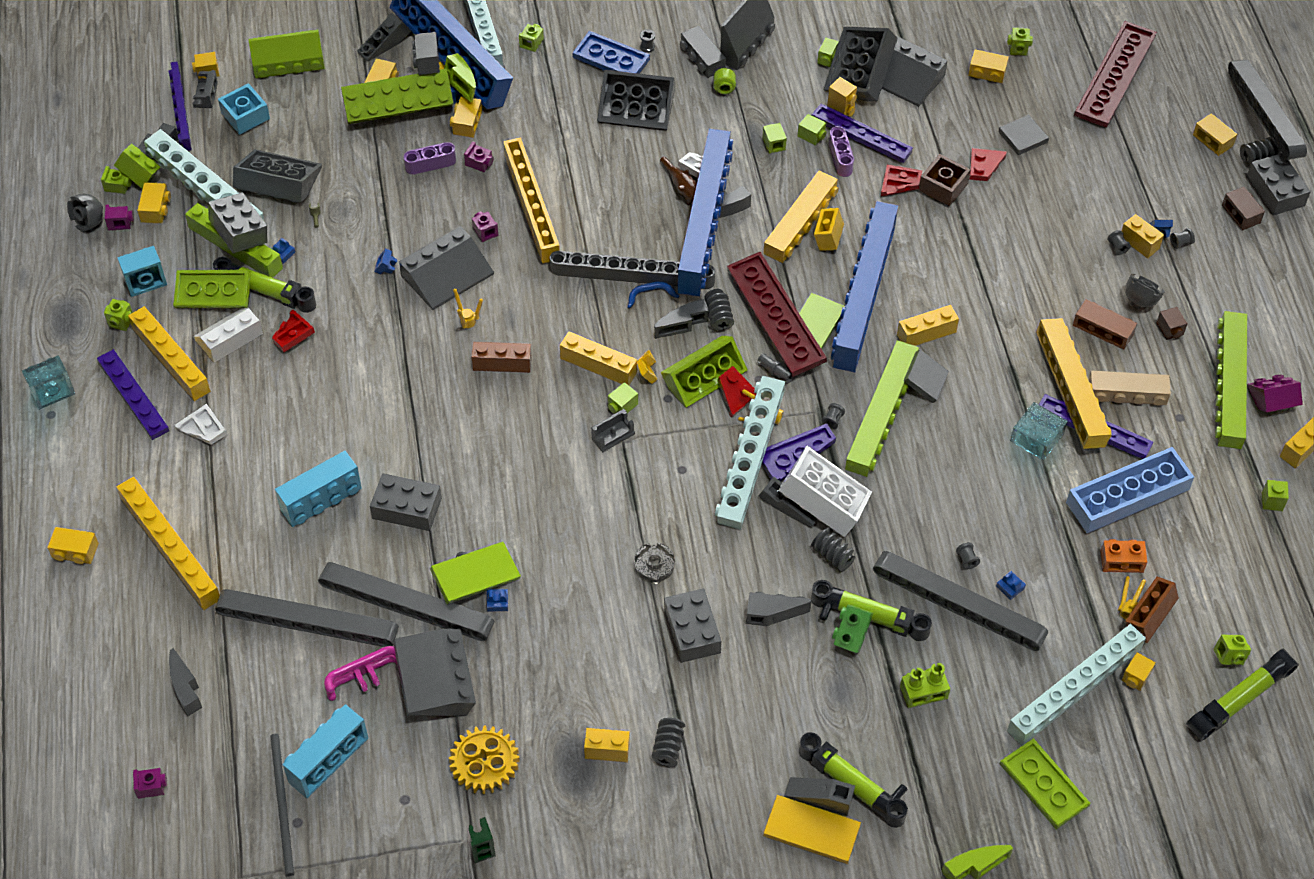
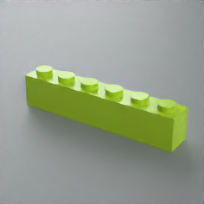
[185,203,283,278]

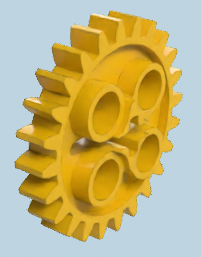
[449,725,520,794]

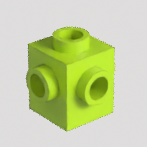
[1007,27,1033,56]
[104,299,133,331]
[1213,634,1251,665]

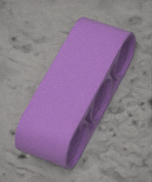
[829,126,854,177]
[404,142,456,174]

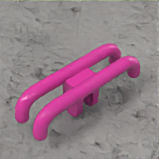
[324,646,397,701]

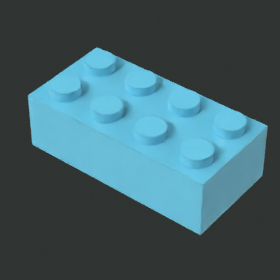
[275,451,362,527]
[283,704,369,798]

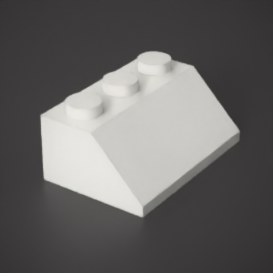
[193,308,263,363]

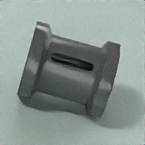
[640,29,655,53]
[1170,228,1195,249]
[1107,230,1131,255]
[822,403,845,429]
[956,542,980,570]

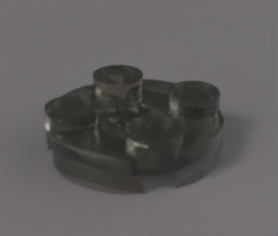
[634,543,675,584]

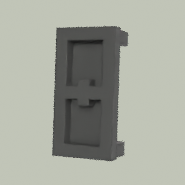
[192,70,218,108]
[591,409,635,453]

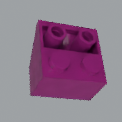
[1247,375,1303,412]

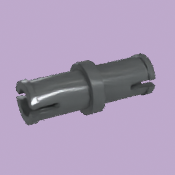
[757,353,793,384]

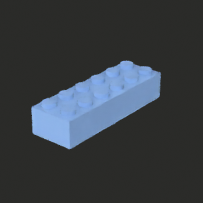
[1066,447,1194,533]

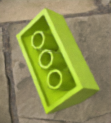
[248,29,325,79]
[661,336,748,407]

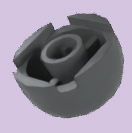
[67,194,103,231]
[1125,274,1165,309]

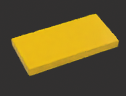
[763,795,861,864]

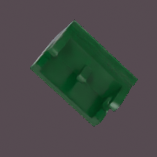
[468,817,496,863]

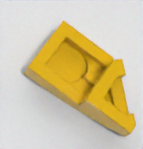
[637,350,658,384]

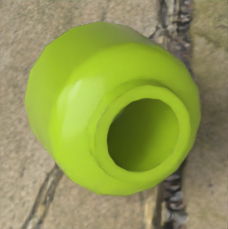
[713,68,736,94]

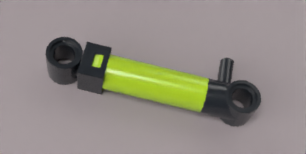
[213,257,317,313]
[811,580,932,641]
[1186,649,1299,741]
[799,732,908,828]

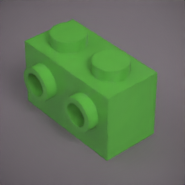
[832,604,873,653]

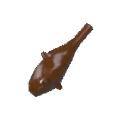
[660,156,697,205]

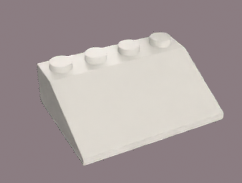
[778,446,872,537]

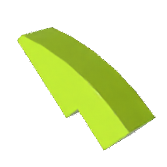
[444,53,476,102]
[942,845,1013,879]

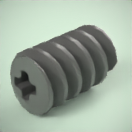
[1240,137,1281,165]
[704,288,734,330]
[811,527,855,572]
[651,717,685,767]

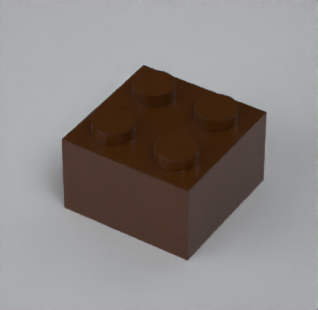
[919,154,971,206]

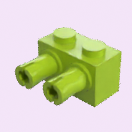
[900,663,950,708]

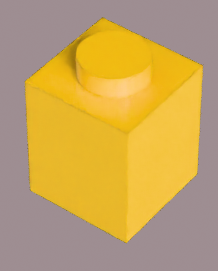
[192,52,220,78]
[1121,652,1156,691]

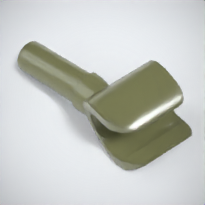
[309,203,321,228]

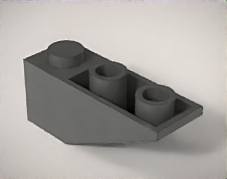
[357,13,411,61]
[746,592,812,626]
[784,777,855,816]

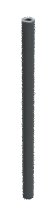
[270,734,294,877]

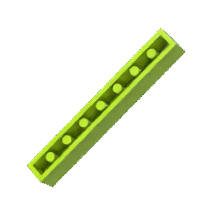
[1215,311,1247,449]
[845,340,919,477]

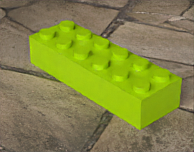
[341,68,454,124]

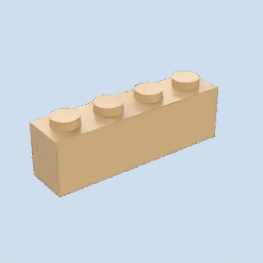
[1088,371,1171,406]

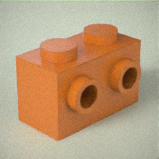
[1100,539,1147,573]

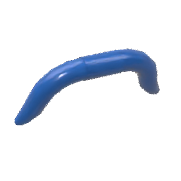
[627,282,679,308]

